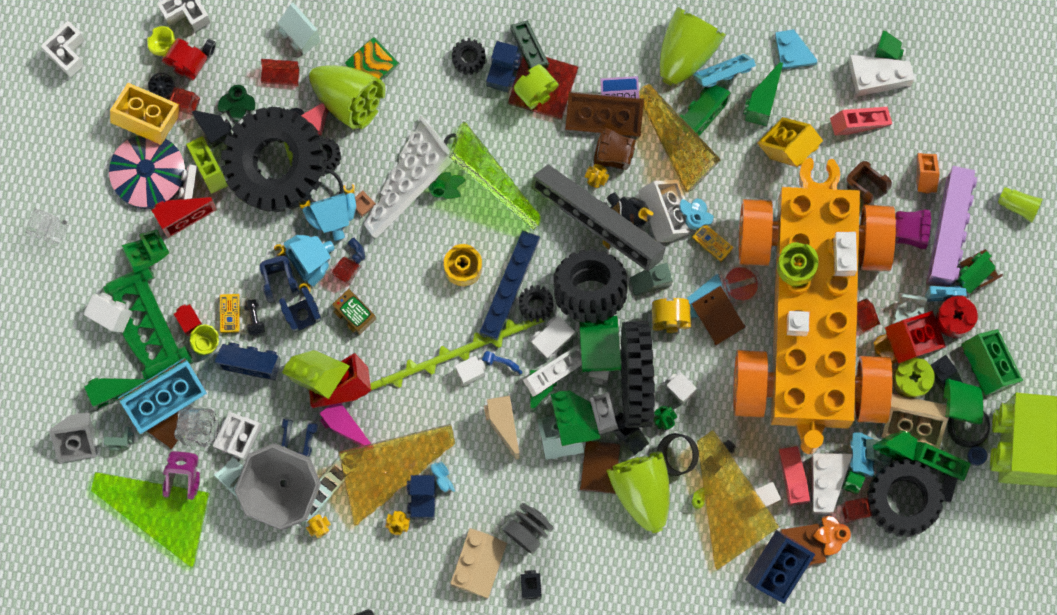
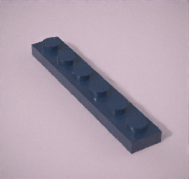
[480,230,540,341]

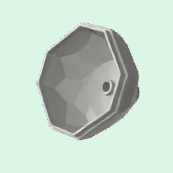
[235,443,321,531]

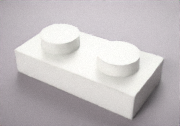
[178,165,197,199]

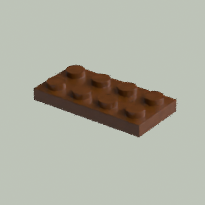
[565,91,644,137]

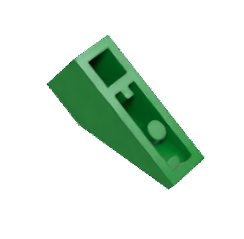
[84,378,146,410]
[912,441,971,481]

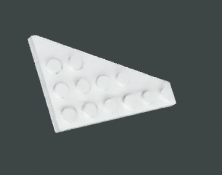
[364,115,456,239]

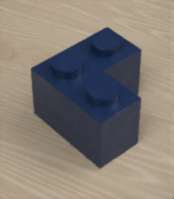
[486,41,521,93]
[407,475,436,520]

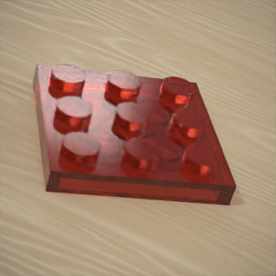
[508,57,579,120]

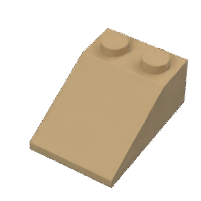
[484,396,520,459]

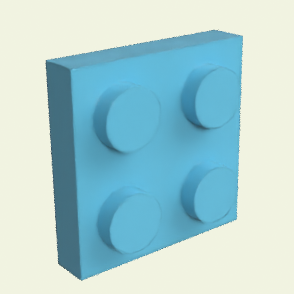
[850,432,874,477]

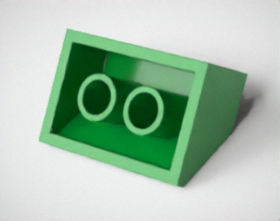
[675,85,731,144]
[961,329,1023,396]
[550,390,600,446]

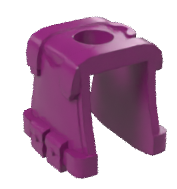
[895,209,931,250]
[163,451,200,500]

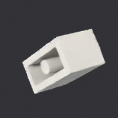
[833,232,857,276]
[84,293,132,332]
[531,316,575,362]

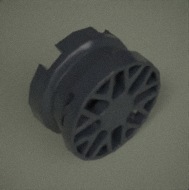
[148,73,176,100]

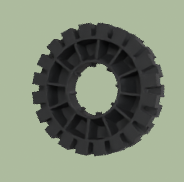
[221,107,327,212]
[620,321,655,428]

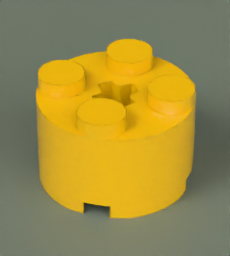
[443,244,483,286]
[651,298,691,333]

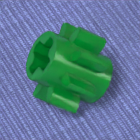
[653,406,678,430]

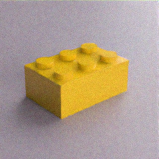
[110,83,179,145]
[757,117,823,167]

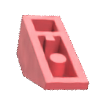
[830,107,892,136]
[779,446,810,506]

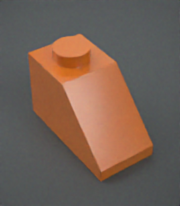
[916,153,940,194]

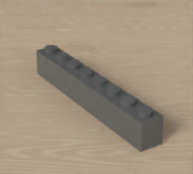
[531,164,666,272]

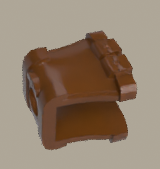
[593,128,636,170]
[847,161,892,205]

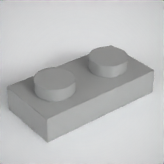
[590,392,618,434]

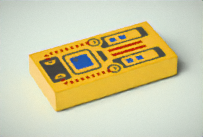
[692,225,734,263]
[220,294,240,333]

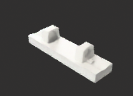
[523,344,582,396]

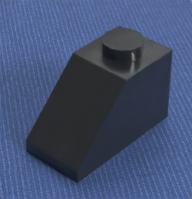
[192,110,232,148]
[930,355,963,392]
[612,412,649,455]

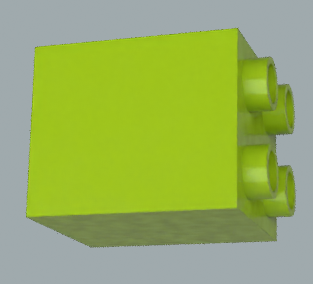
[990,392,1057,488]

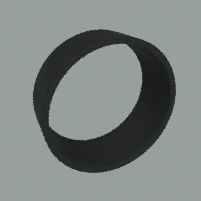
[947,410,990,448]
[657,433,699,476]

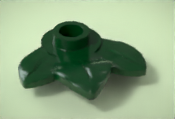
[218,84,256,122]

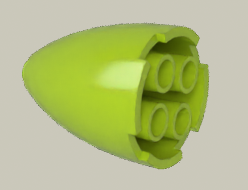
[659,7,726,86]
[309,65,386,130]
[607,452,670,534]

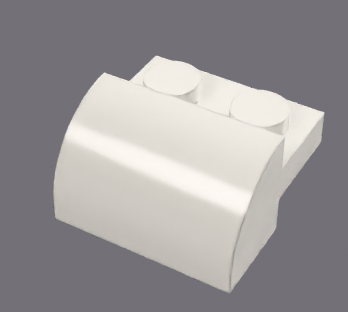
[213,412,262,461]

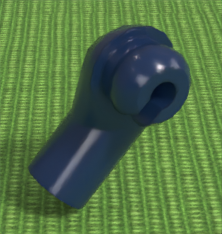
[347,237,366,264]

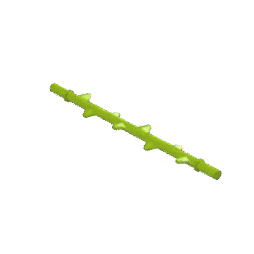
[370,318,545,391]

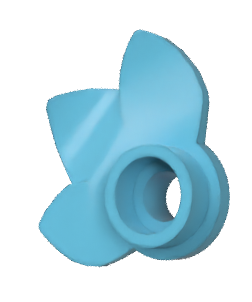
[679,198,714,230]
[431,461,455,492]

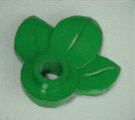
[428,172,466,199]

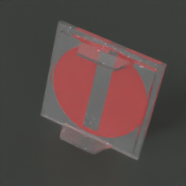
[717,264,765,306]

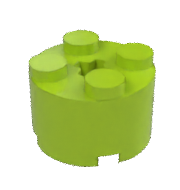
[514,64,559,109]
[777,242,818,287]
[893,358,934,399]

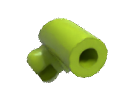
[692,484,714,509]

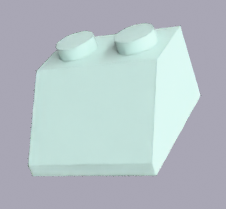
[278,3,320,55]
[537,416,584,460]

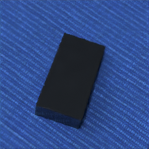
[942,475,958,503]

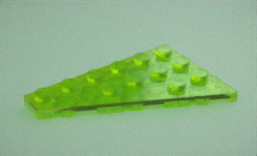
[448,121,541,230]
[91,472,210,568]

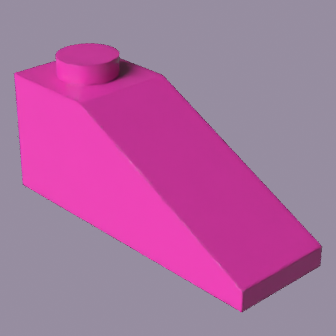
[320,403,374,451]

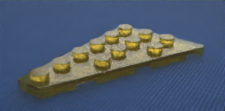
[639,84,721,192]
[338,424,455,526]
[697,430,780,570]

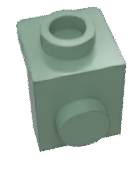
[104,427,134,451]

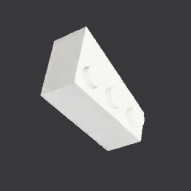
[848,55,914,97]
[811,453,852,515]

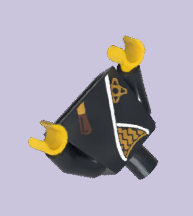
[603,192,653,250]

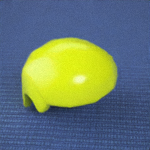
[147,26,175,56]
[190,324,219,356]

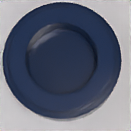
[967,446,988,466]

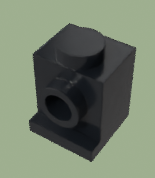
[521,570,542,600]

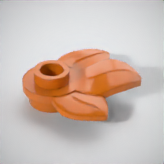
[813,516,851,555]

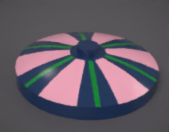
[109,135,185,209]

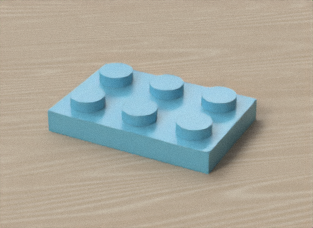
[693,53,756,87]

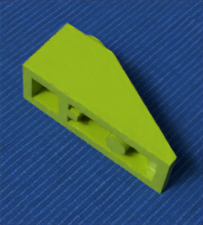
[186,136,228,194]

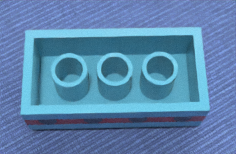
[118,358,207,434]

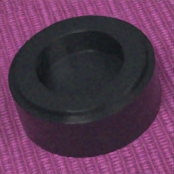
[202,39,216,59]

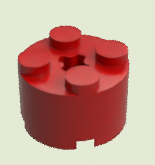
[162,38,207,81]
[936,296,978,339]

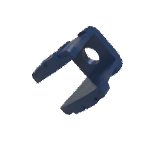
[260,256,300,303]
[279,287,321,332]
[280,418,318,457]

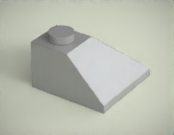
[50,412,97,463]

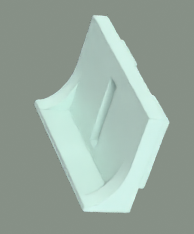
[214,457,243,499]

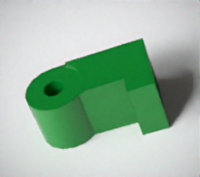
[841,470,865,495]

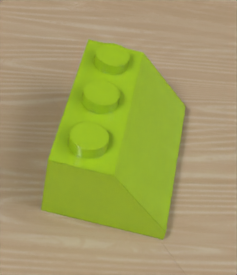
[281,350,350,399]

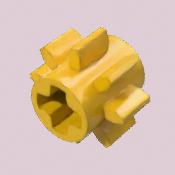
[584,164,609,188]
[385,511,410,535]
[306,514,331,539]

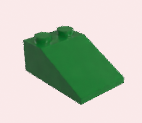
[743,62,783,126]
[579,315,621,372]

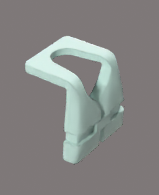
[893,294,927,324]

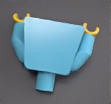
[299,184,357,241]
[274,235,335,295]

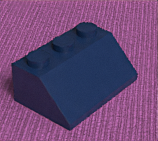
[215,342,281,381]
[745,530,815,604]

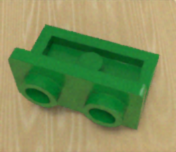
[956,251,996,294]

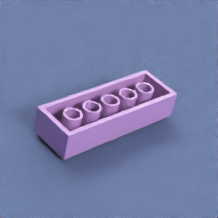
[926,166,977,287]

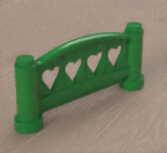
[103,267,194,380]

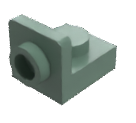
[866,439,893,462]

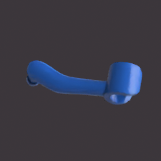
[482,351,523,375]

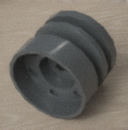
[501,502,554,554]

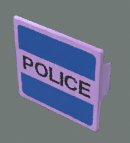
[600,76,639,98]

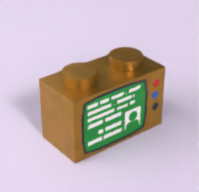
[332,289,376,335]

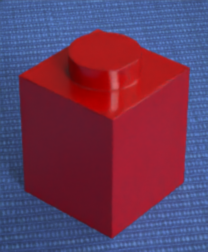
[173,304,203,337]

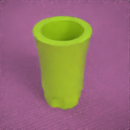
[998,187,1043,223]

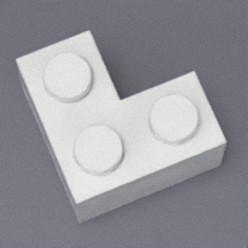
[157,0,211,32]
[41,21,85,78]

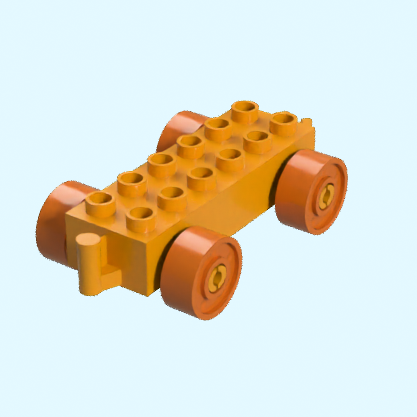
[733,158,896,454]

